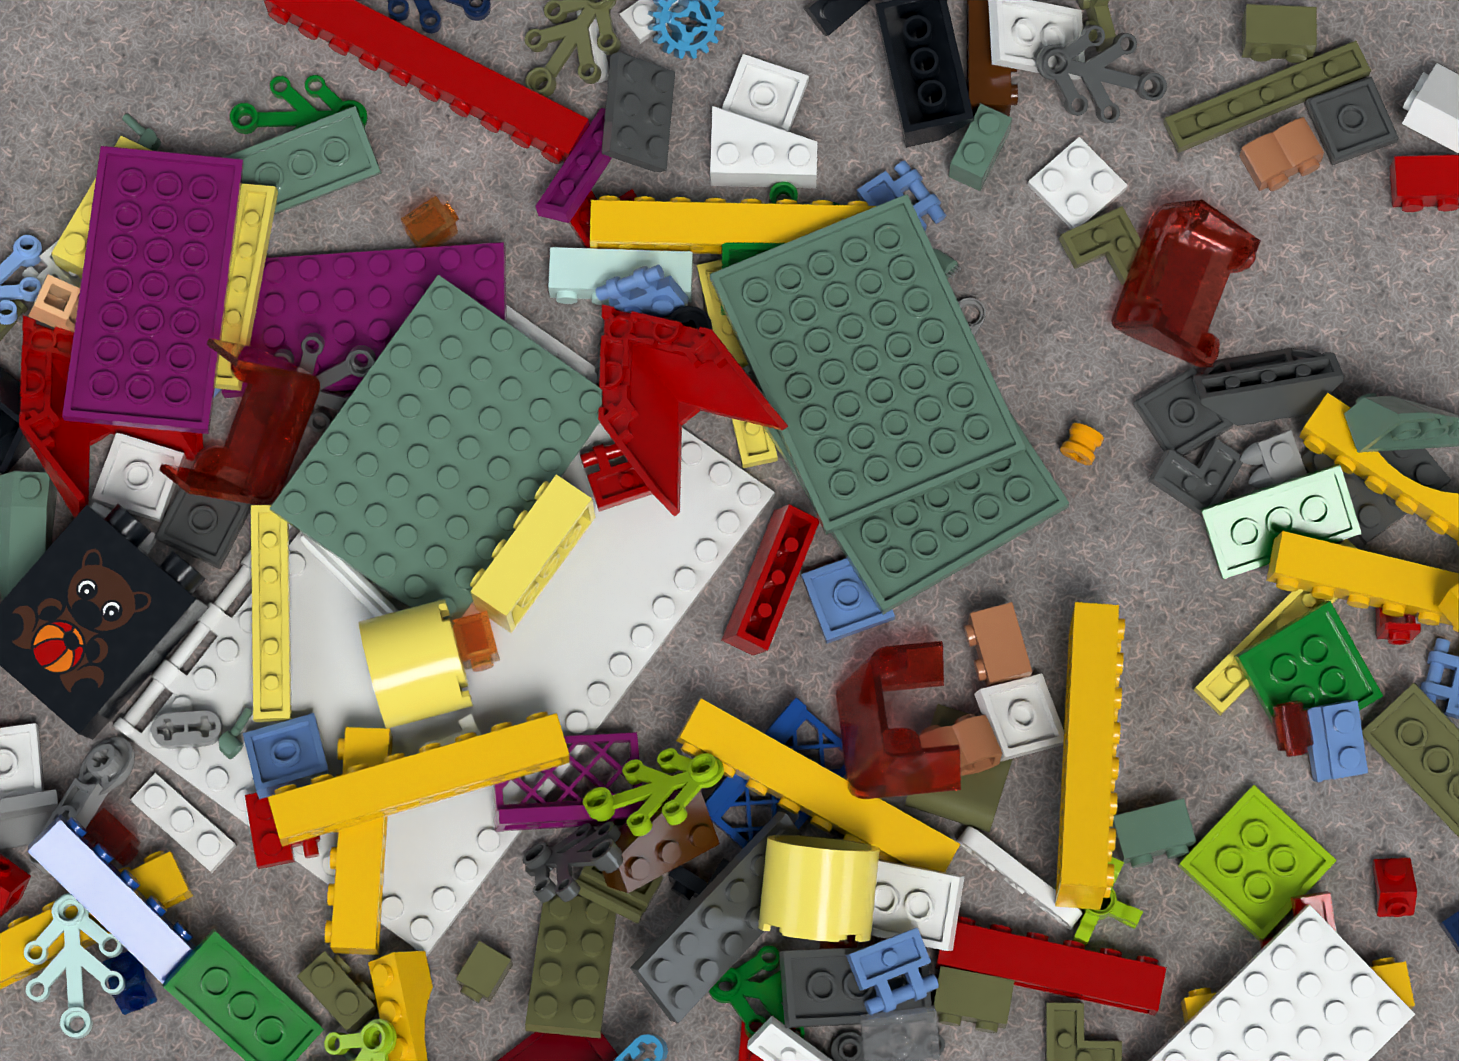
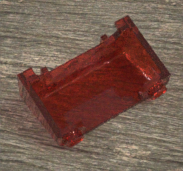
[1111,199,1261,367]

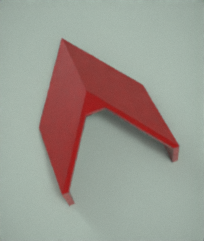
[598,304,788,517]
[19,315,204,518]

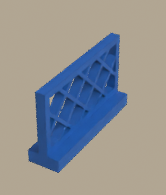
[705,698,861,849]

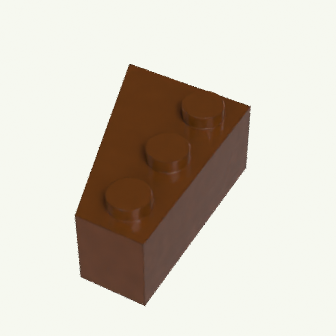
[602,772,720,893]

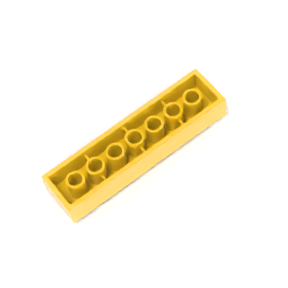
[1055,602,1125,910]

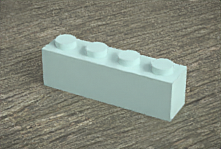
[548,247,693,305]

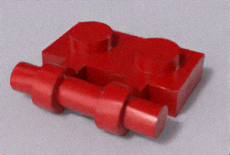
[580,443,652,512]
[245,793,320,869]

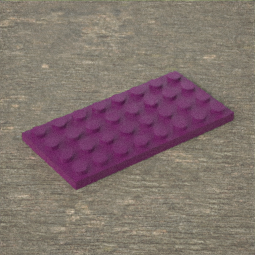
[62,146,244,434]
[222,242,507,398]

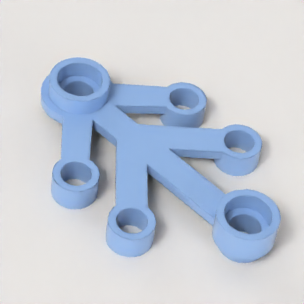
[0,235,42,325]

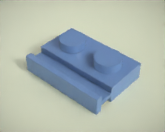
[1302,699,1368,782]

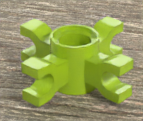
[1055,857,1143,947]

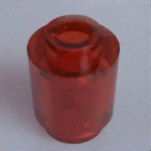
[1271,701,1314,757]

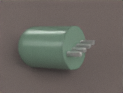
[933,249,961,279]

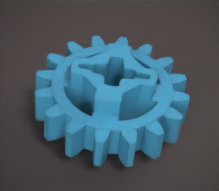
[648,0,724,59]

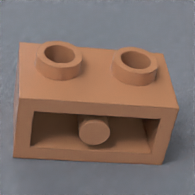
[964,602,1032,687]

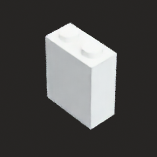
[1402,63,1459,153]

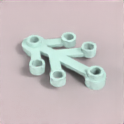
[24,893,125,1039]

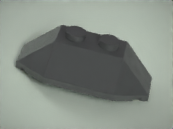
[1193,348,1344,426]

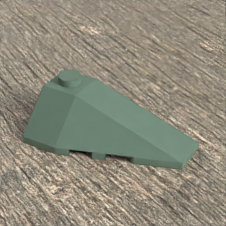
[1344,393,1459,453]
[0,471,57,601]

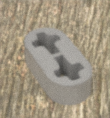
[151,710,223,749]

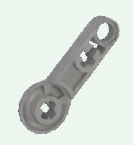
[28,737,135,874]

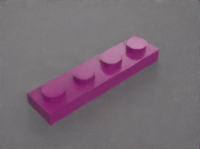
[535,108,612,223]

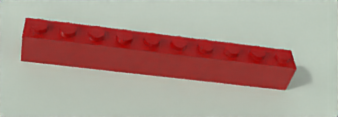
[264,0,590,164]

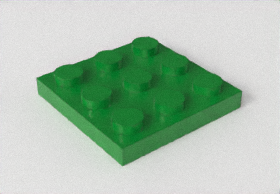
[1234,601,1383,752]

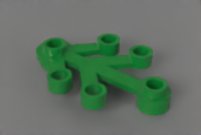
[230,75,368,134]
[708,946,805,1039]

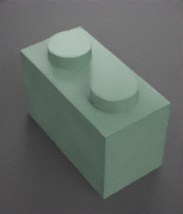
[949,103,1012,191]
[1111,798,1196,868]

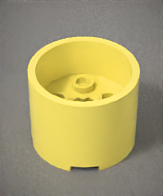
[358,599,473,729]
[758,835,880,942]

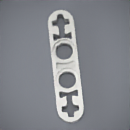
[957,826,1083,930]

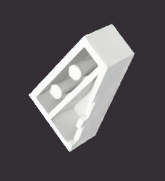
[710,106,817,188]

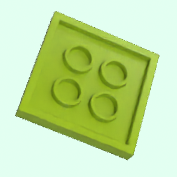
[1178,785,1337,941]

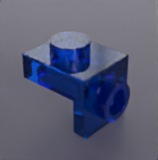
[103,951,157,1015]

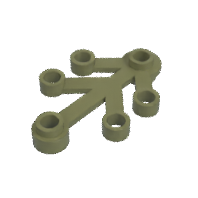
[525,0,621,97]

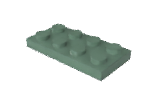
[224,106,382,215]

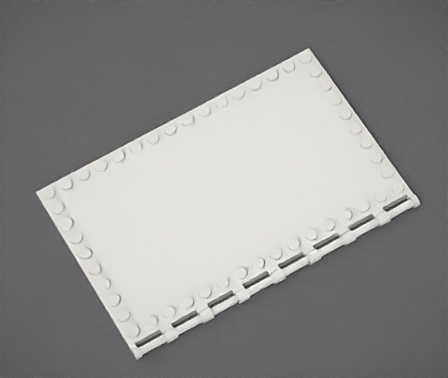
[112,305,775,957]

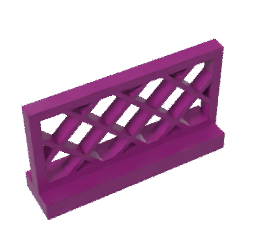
[493,732,645,832]

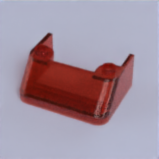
[159,338,320,505]
[836,641,961,799]

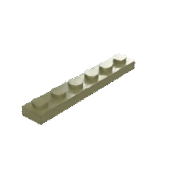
[1163,41,1371,153]

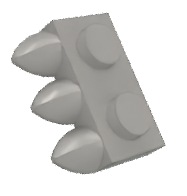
[1240,430,1307,488]

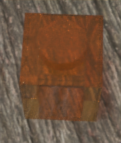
[401,195,459,248]
[451,611,500,672]

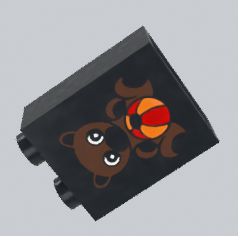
[0,504,209,740]

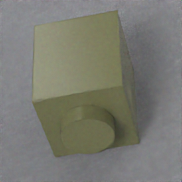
[456,941,513,1003]

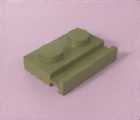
[576,866,663,924]

